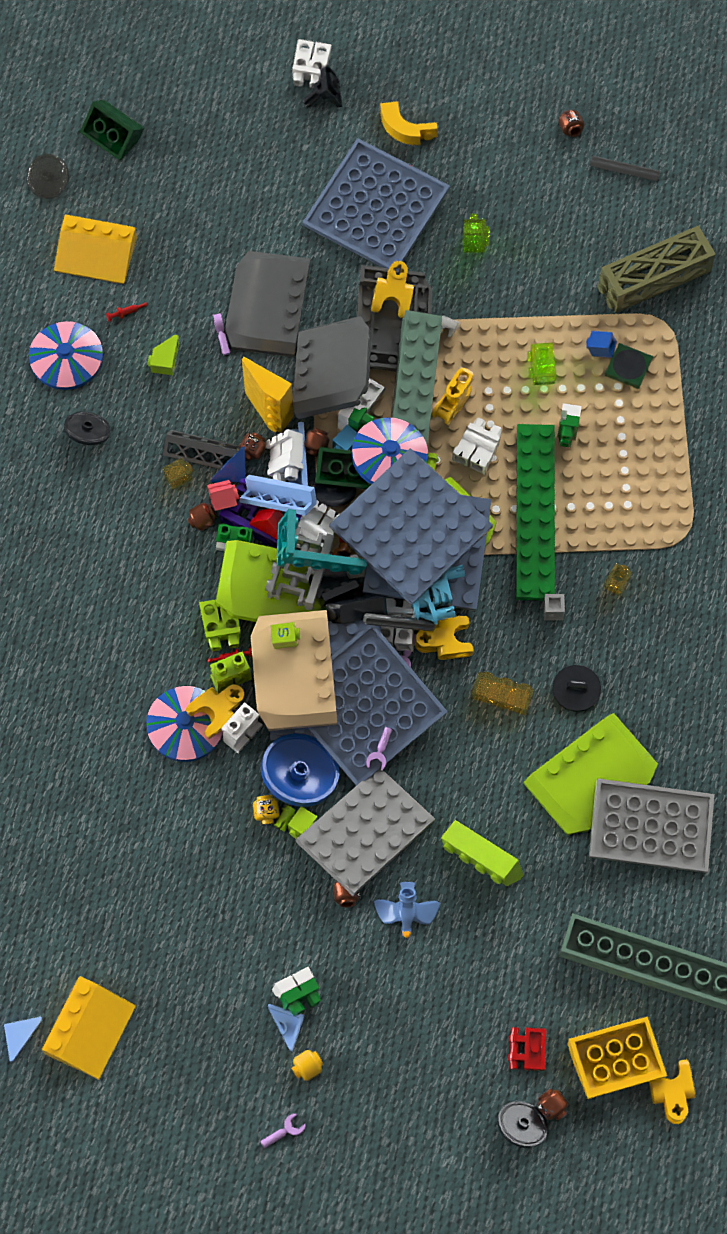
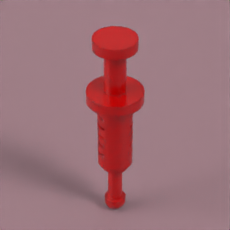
[106,302,147,322]
[208,648,252,663]

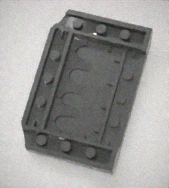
[225,251,311,357]
[356,265,432,372]
[293,316,372,419]

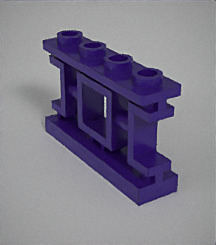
[220,478,304,548]

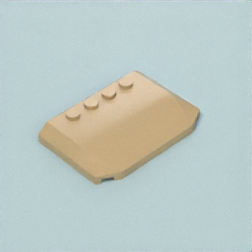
[251,610,337,731]

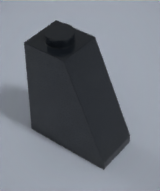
[326,593,388,624]

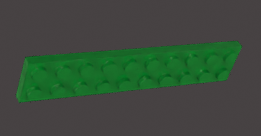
[516,424,555,601]

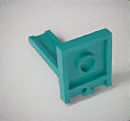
[277,509,367,575]

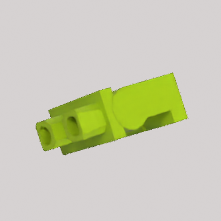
[199,599,241,652]
[210,652,252,693]

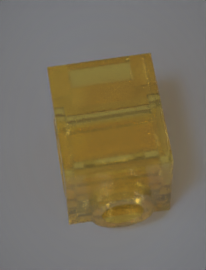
[603,563,632,597]

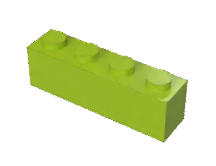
[441,820,523,886]

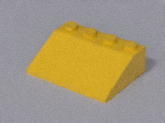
[54,215,137,284]
[242,357,294,433]
[42,976,136,1080]
[567,1017,667,1099]

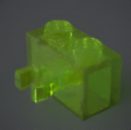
[463,214,490,253]
[527,343,556,385]

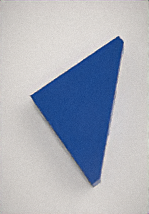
[211,447,246,482]

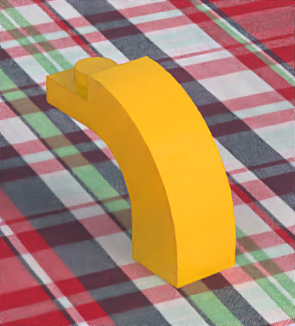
[380,102,437,145]

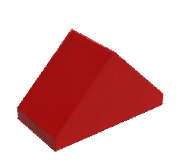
[249,509,283,540]

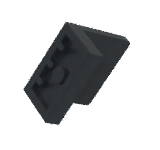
[306,569,359,608]

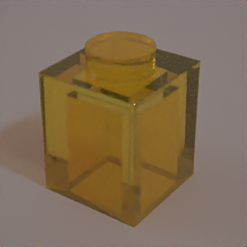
[162,458,193,489]

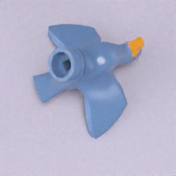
[374,882,440,938]

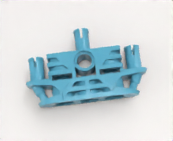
[412,565,465,625]

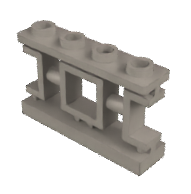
[265,526,334,611]

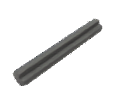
[590,156,660,181]
[363,613,435,631]

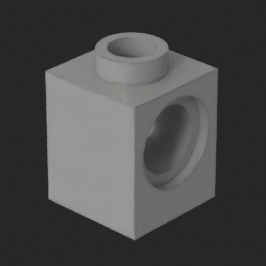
[543,594,565,620]

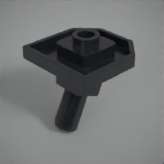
[302,64,343,108]

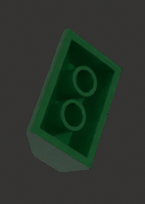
[79,100,144,161]
[315,447,372,489]

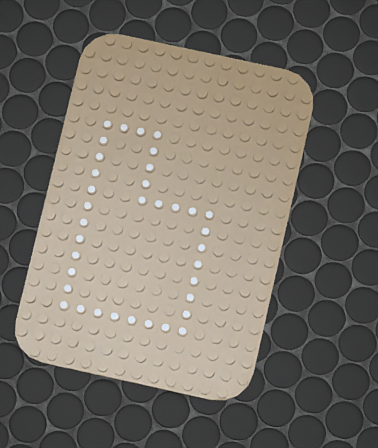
[314,313,694,559]

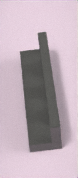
[163,430,240,469]

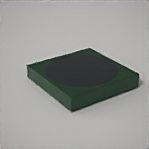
[605,343,653,389]

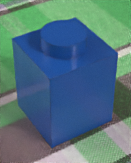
[586,331,617,358]

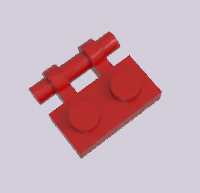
[508,1027,546,1071]

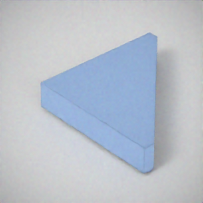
[268,1004,304,1052]
[4,1017,42,1062]

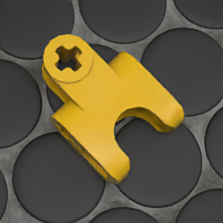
[371,261,414,318]
[431,368,473,425]
[415,616,474,660]
[185,684,244,739]
[649,1059,695,1124]

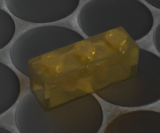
[471,672,534,716]

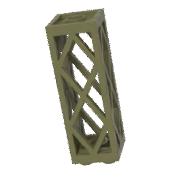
[598,226,716,313]

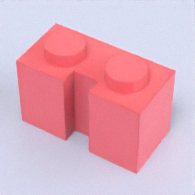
[207,480,239,511]

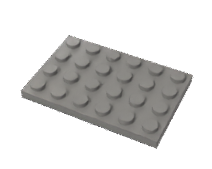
[296,768,435,896]
[589,779,714,873]

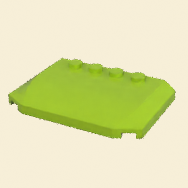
[215,540,327,622]
[523,713,658,836]

